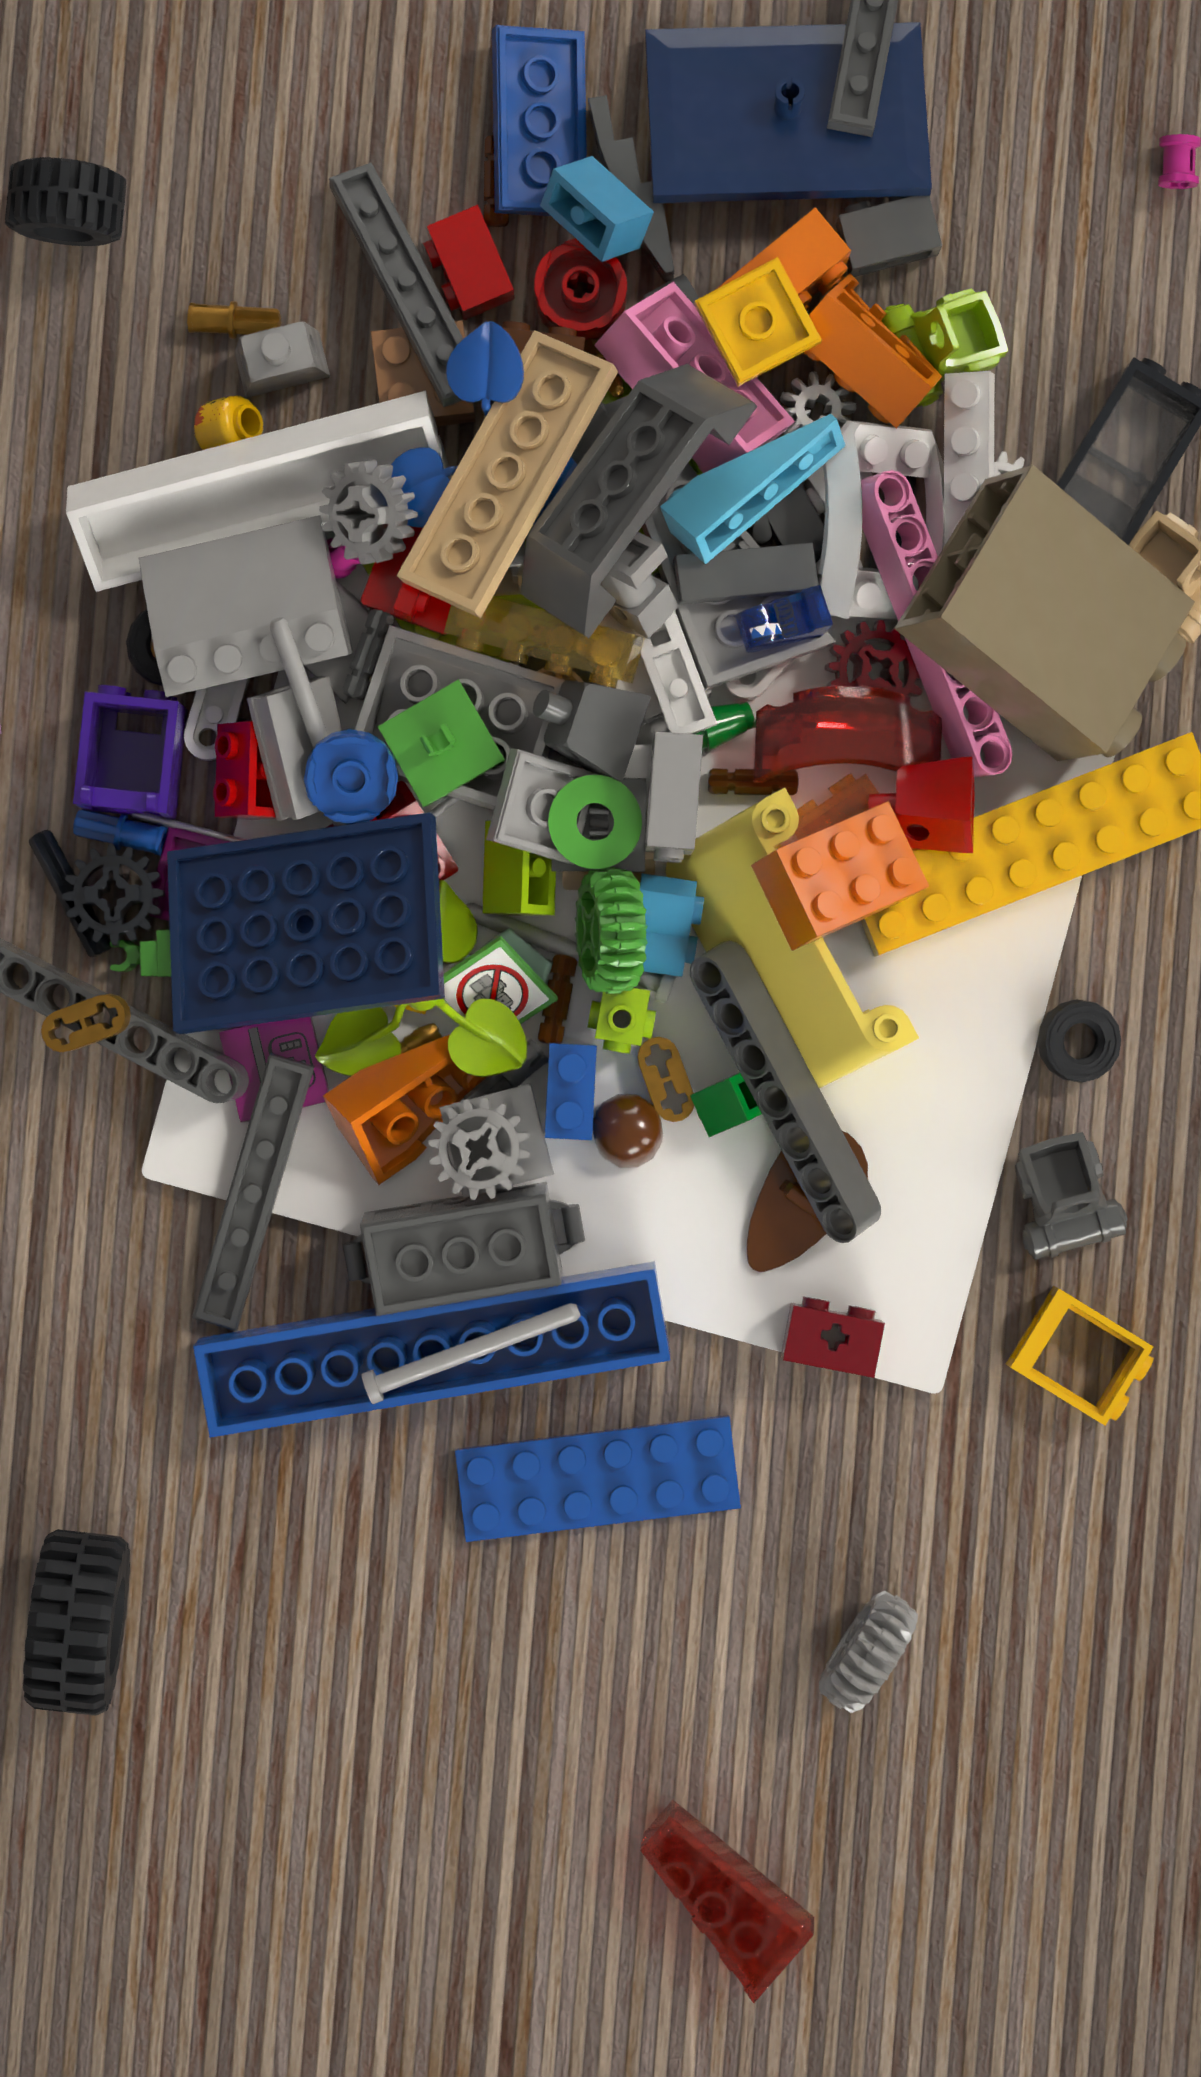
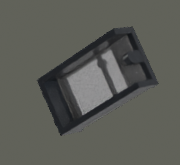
[1056,357,1201,545]

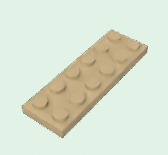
[397,330,618,618]

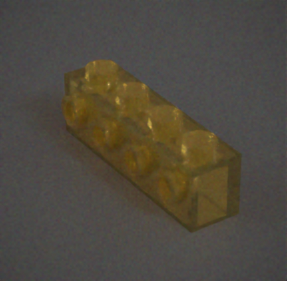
[444,597,645,688]

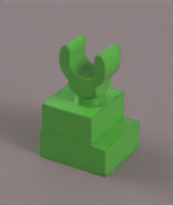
[110,930,171,977]

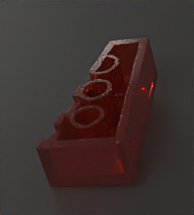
[640,1800,815,2003]

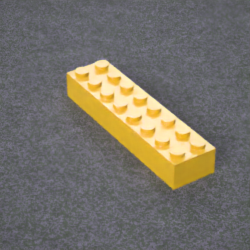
[860,732,1201,957]

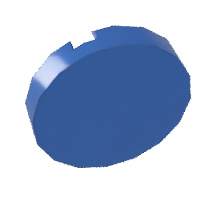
[304,729,398,824]

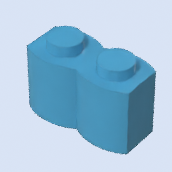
[640,873,704,977]

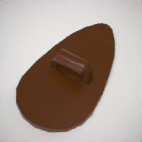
[747,1131,868,1272]

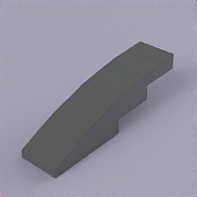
[588,95,674,282]

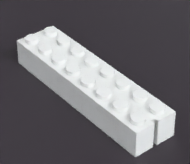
[66,391,451,592]

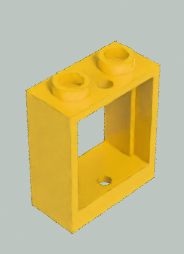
[1006,1286,1154,1426]

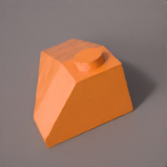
[323,1034,486,1185]

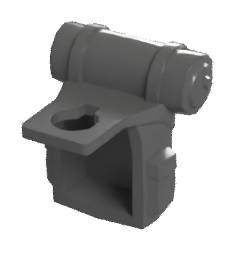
[1015,1132,1128,1260]

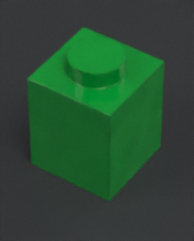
[690,1072,762,1137]

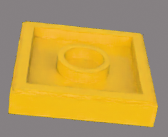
[694,257,822,387]

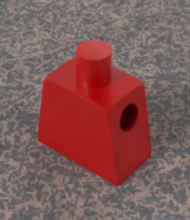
[868,756,975,853]

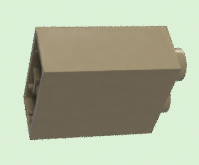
[894,465,1195,761]

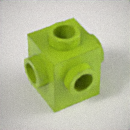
[587,988,656,1054]

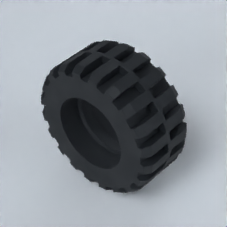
[23,1529,130,1716]

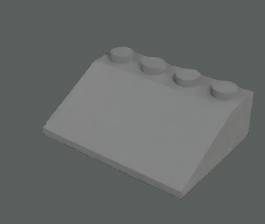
[138,515,353,697]
[355,625,565,811]

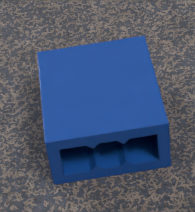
[545,1043,597,1140]

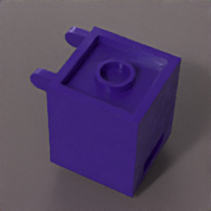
[73,685,188,820]

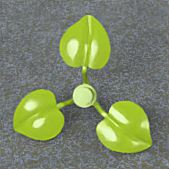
[315,880,527,1077]

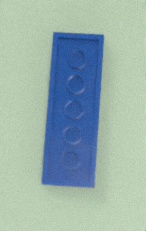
[455,1415,741,1542]

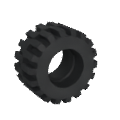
[5,157,127,246]

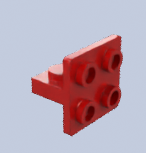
[361,526,458,636]

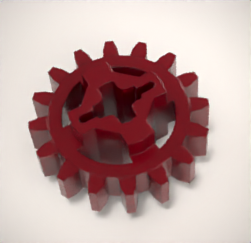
[824,620,923,722]

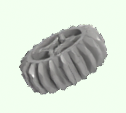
[819,1591,918,1713]

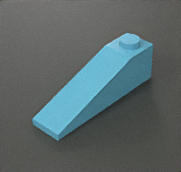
[660,414,846,564]

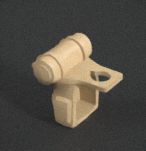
[1129,511,1201,643]

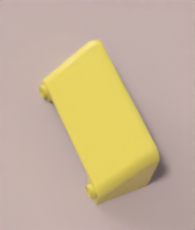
[665,788,919,1089]

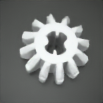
[780,371,856,435]

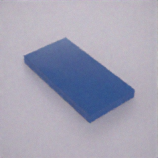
[492,25,587,216]

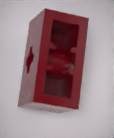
[780,1296,885,1378]

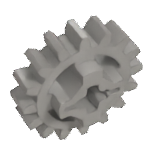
[319,459,418,564]
[428,1098,531,1200]

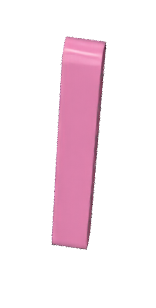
[861,470,1013,778]

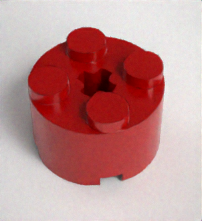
[534,238,627,340]

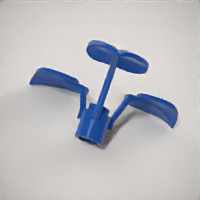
[391,321,577,528]

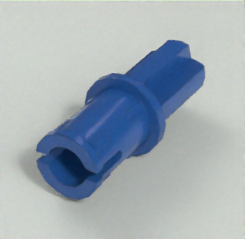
[73,809,167,856]

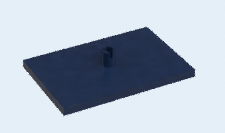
[645,22,932,203]
[167,812,445,1035]

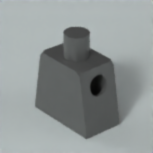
[533,680,651,781]

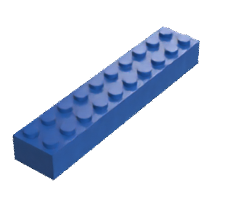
[193,1261,671,1438]

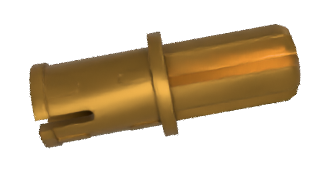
[187,301,281,339]

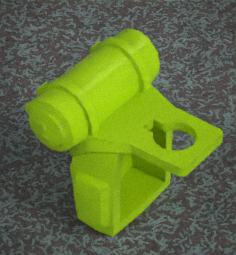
[881,288,1008,407]

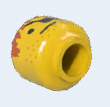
[194,395,263,450]

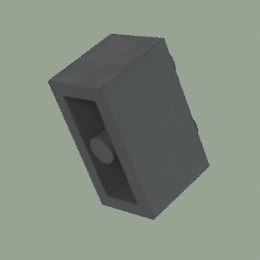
[836,196,942,277]

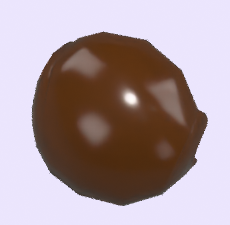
[593,1094,663,1168]

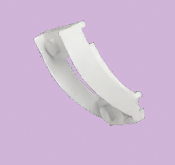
[812,420,945,620]

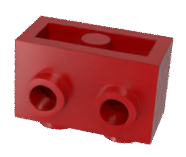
[422,204,515,320]
[213,721,276,820]

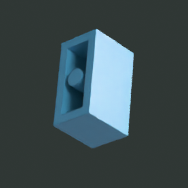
[540,156,654,262]

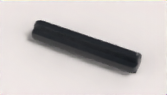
[29,829,111,958]

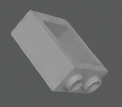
[645,732,703,863]

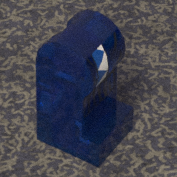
[735,585,833,653]

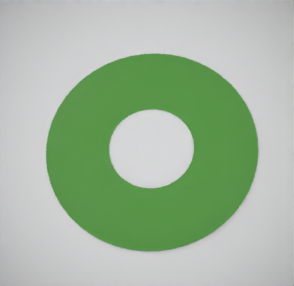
[548,775,642,869]

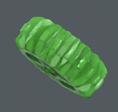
[574,867,648,994]

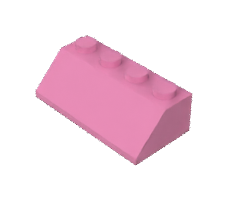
[594,282,795,473]

